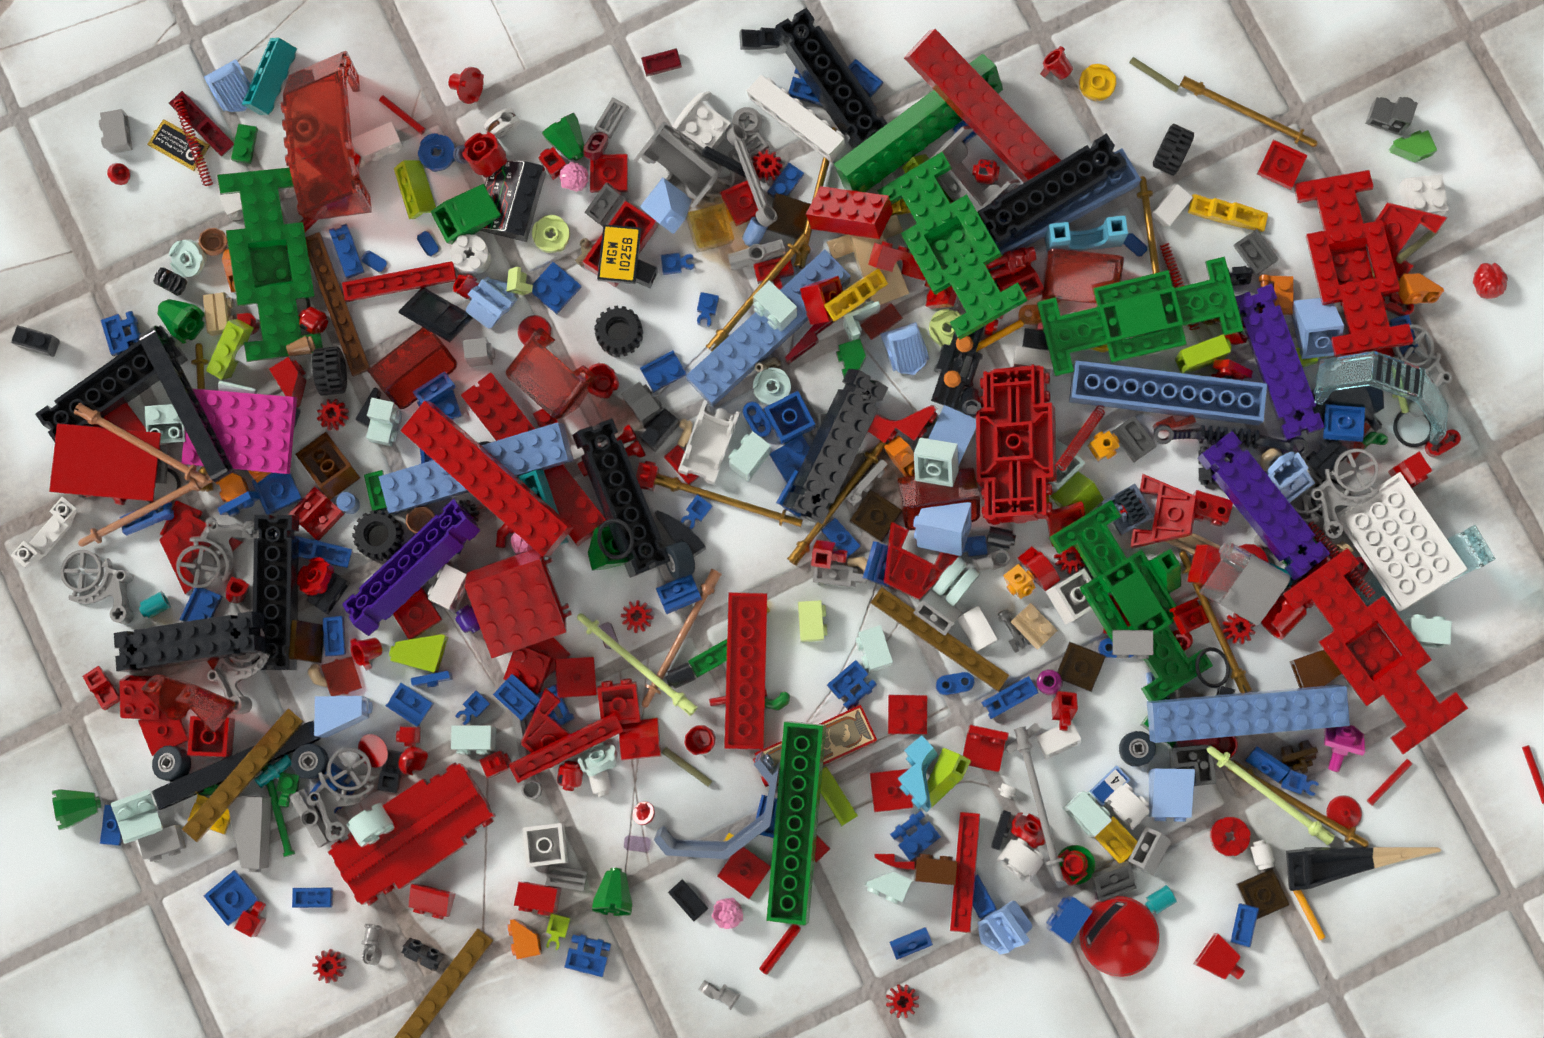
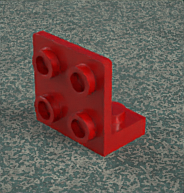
[119,675,165,720]
[963,725,1009,772]

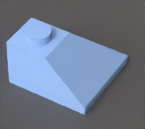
[640,177,692,234]

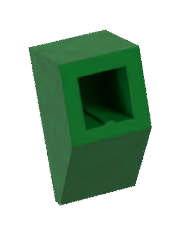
[836,339,866,378]
[1149,548,1181,594]

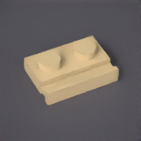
[1011,603,1058,650]

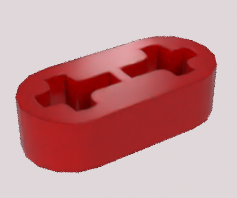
[1382,293,1414,317]
[1425,429,1461,457]

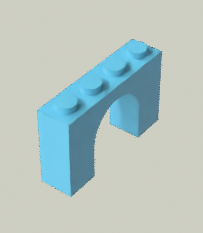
[1044,216,1128,255]

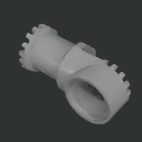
[971,549,1010,572]
[361,924,382,966]
[698,980,740,1010]

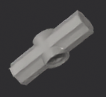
[727,239,786,271]
[289,789,331,848]

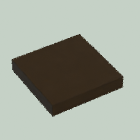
[767,193,811,239]
[849,489,902,542]
[289,620,324,663]
[1057,641,1106,692]
[1236,868,1289,919]

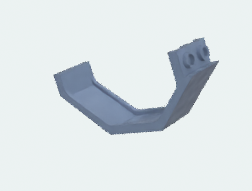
[654,751,780,859]

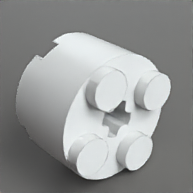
[450,235,491,277]
[1104,783,1149,829]
[997,838,1044,883]

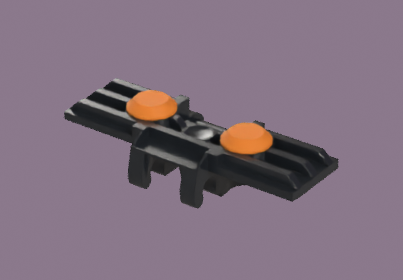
[931,326,985,410]

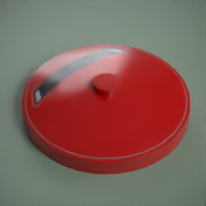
[1079,896,1159,977]

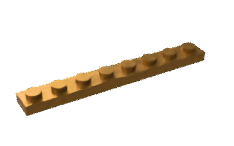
[870,587,1009,692]
[182,708,304,842]
[394,928,494,1038]

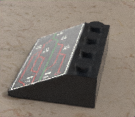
[480,160,546,242]

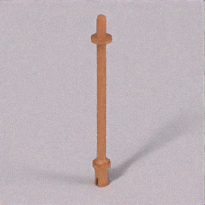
[74,403,208,484]
[78,472,213,547]
[642,569,722,708]

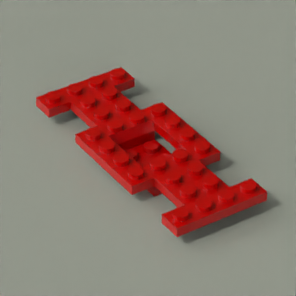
[1293,170,1413,358]
[1282,548,1468,754]

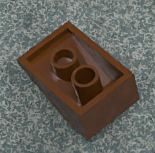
[295,432,361,500]

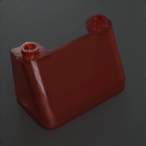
[1041,249,1124,304]

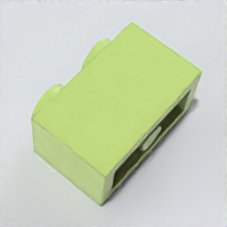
[798,600,827,642]

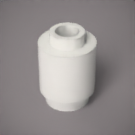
[588,771,612,797]
[1251,840,1275,870]

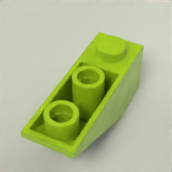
[927,748,971,808]

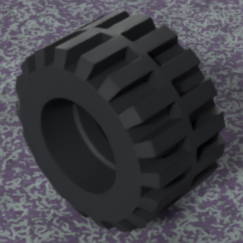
[1153,123,1194,176]
[594,305,643,357]
[312,346,347,396]
[352,510,404,561]

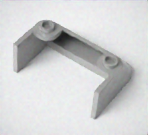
[634,122,721,208]
[931,126,1020,212]

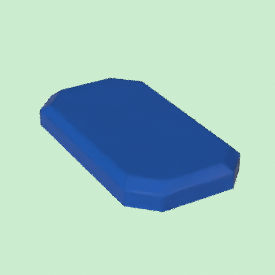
[417,231,439,256]
[1123,233,1147,257]
[361,250,387,272]

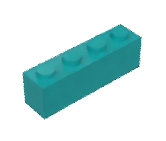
[242,37,297,115]
[518,470,569,546]

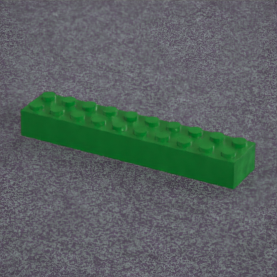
[834,54,1003,192]
[766,721,826,925]

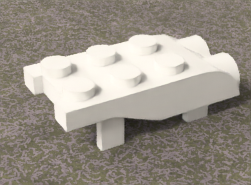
[678,400,740,485]

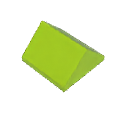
[1050,471,1104,515]

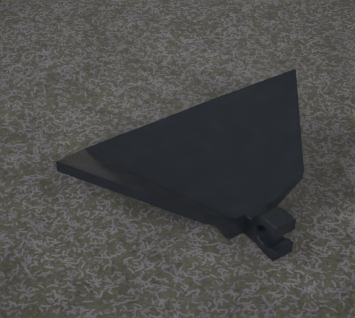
[1311,357,1384,432]

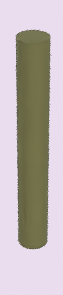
[1129,57,1180,93]
[1396,230,1438,263]
[661,747,713,787]

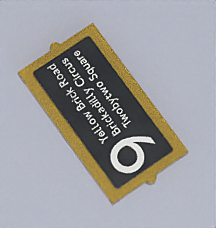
[147,119,210,171]

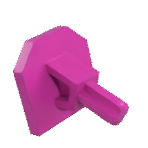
[1324,725,1365,772]

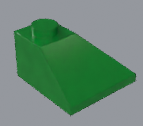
[587,526,628,571]

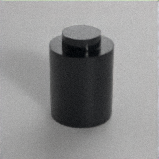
[961,387,981,416]
[987,526,1016,549]
[665,662,696,689]

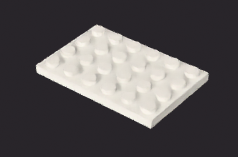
[1336,472,1468,612]

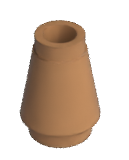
[286,336,316,356]

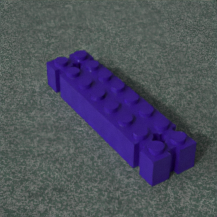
[1235,284,1324,441]
[1197,431,1330,580]
[342,499,481,636]

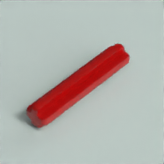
[759,924,801,975]

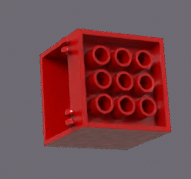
[464,549,572,659]

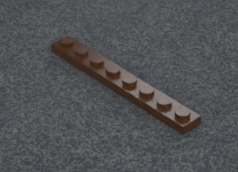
[305,232,371,377]

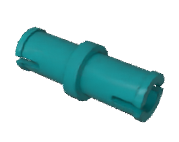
[254,754,292,789]

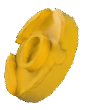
[1079,64,1117,101]

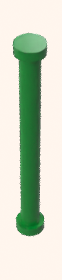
[261,764,295,857]

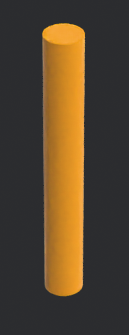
[976,319,1024,352]
[1293,890,1326,940]

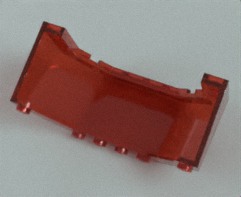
[280,51,372,221]

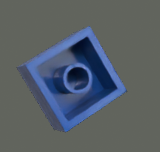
[764,391,815,446]
[1046,896,1092,944]

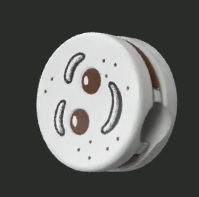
[483,108,520,139]

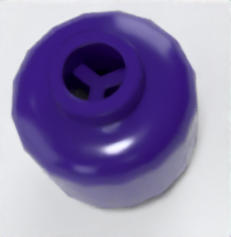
[455,604,480,634]

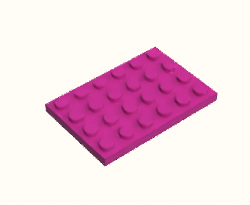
[181,389,297,474]

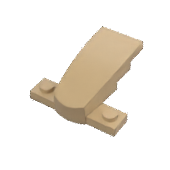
[826,214,909,305]

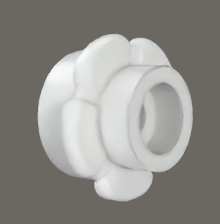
[998,783,1017,799]

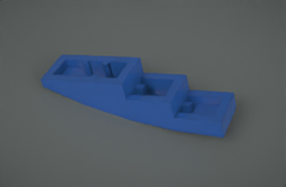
[276,533,352,568]

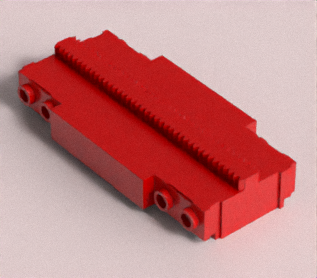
[976,364,1057,525]
[328,762,496,906]

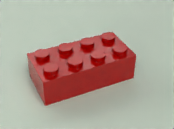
[806,186,893,239]
[583,201,658,288]

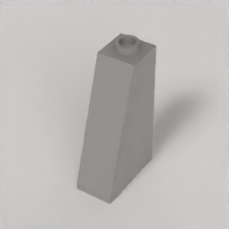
[228,796,271,872]

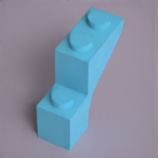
[898,735,938,813]

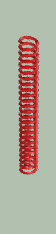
[173,98,214,186]
[1160,243,1200,330]
[1055,405,1105,471]
[1308,521,1376,600]

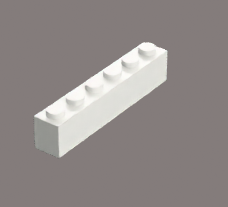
[746,75,846,163]

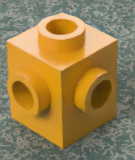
[1088,431,1120,462]
[1003,564,1036,599]

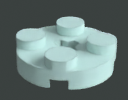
[169,239,207,277]
[753,367,791,406]
[578,742,617,776]

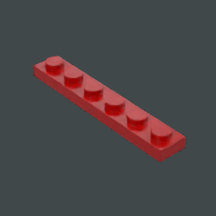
[342,261,457,302]
[509,713,624,783]
[950,812,980,933]

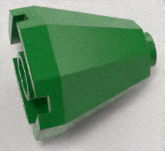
[542,113,585,162]
[157,299,205,344]
[52,789,101,830]
[592,867,633,916]

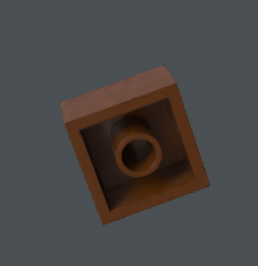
[913,854,957,885]

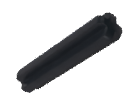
[702,146,747,179]

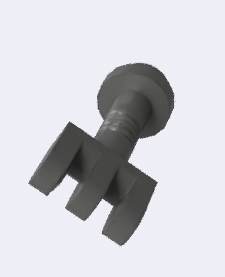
[998,608,1031,653]

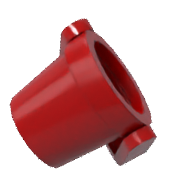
[1040,46,1073,80]
[350,637,383,671]
[1058,849,1088,886]

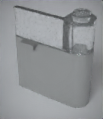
[1199,542,1290,626]

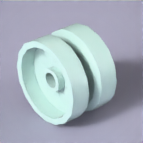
[932,557,980,606]

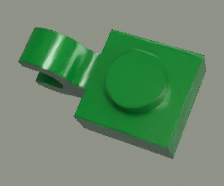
[276,772,300,807]

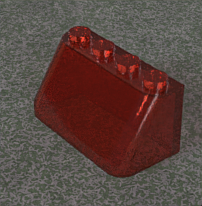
[367,327,457,409]
[897,468,980,530]

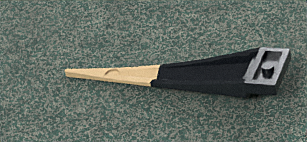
[1286,847,1441,891]

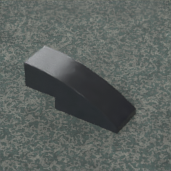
[654,510,706,557]

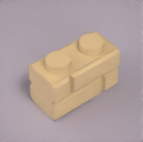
[203,292,235,336]

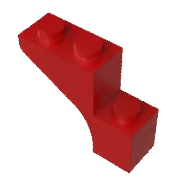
[868,405,938,443]

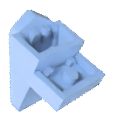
[204,59,251,112]
[466,276,518,329]
[880,322,929,375]
[1266,452,1315,503]
[977,901,1032,955]

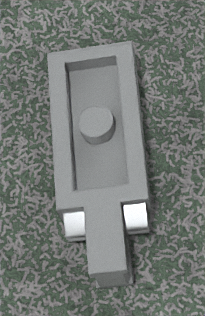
[846,460,887,506]
[813,565,867,587]

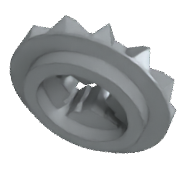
[732,107,762,136]

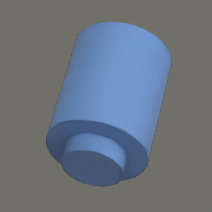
[742,217,768,247]
[336,492,360,514]

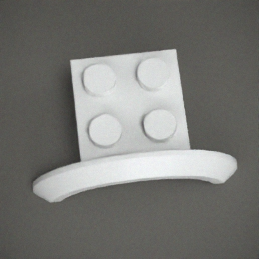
[672,91,731,150]

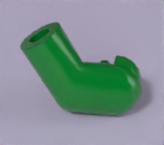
[1358,432,1388,450]
[765,692,790,711]

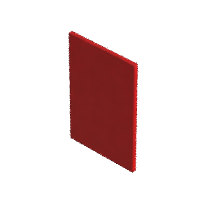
[49,424,161,502]

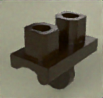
[1281,740,1318,774]

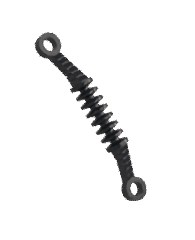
[1153,424,1309,457]

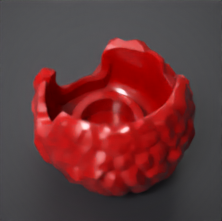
[1473,263,1508,299]
[584,362,619,399]

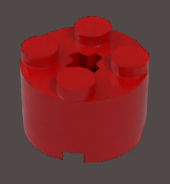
[462,132,507,178]

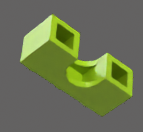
[206,319,254,380]

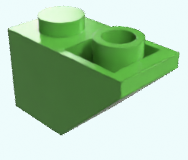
[1389,130,1437,163]

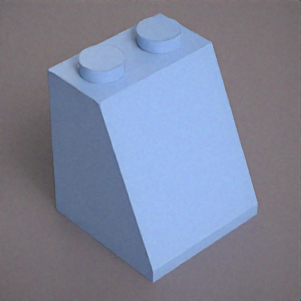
[1292,298,1344,359]
[928,405,976,467]
[913,502,972,556]
[314,696,373,738]
[1149,768,1195,822]

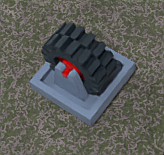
[1101,483,1154,536]

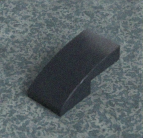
[739,27,780,50]
[377,749,403,793]

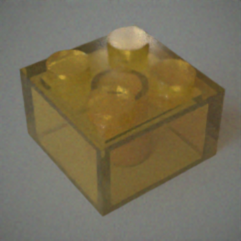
[686,203,734,253]

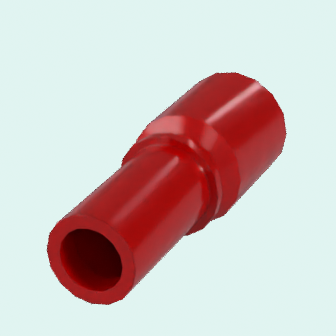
[1261,557,1331,640]

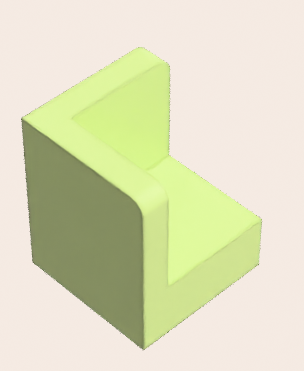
[506,267,533,296]

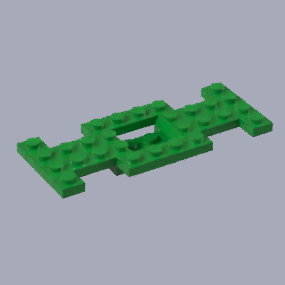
[877,152,1028,340]
[217,167,323,362]
[1037,256,1244,377]
[1049,500,1213,701]

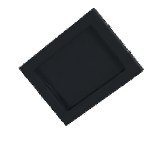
[398,287,473,343]

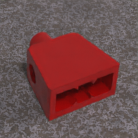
[1193,933,1245,980]

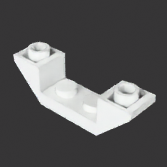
[11,497,77,568]

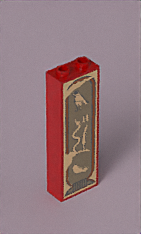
[753,705,877,787]

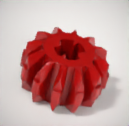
[753,149,783,183]
[317,399,349,431]
[1053,546,1085,574]
[621,600,654,633]
[1222,613,1256,645]
[312,949,347,983]
[886,984,919,1018]

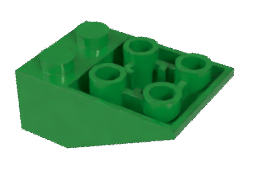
[430,184,501,245]

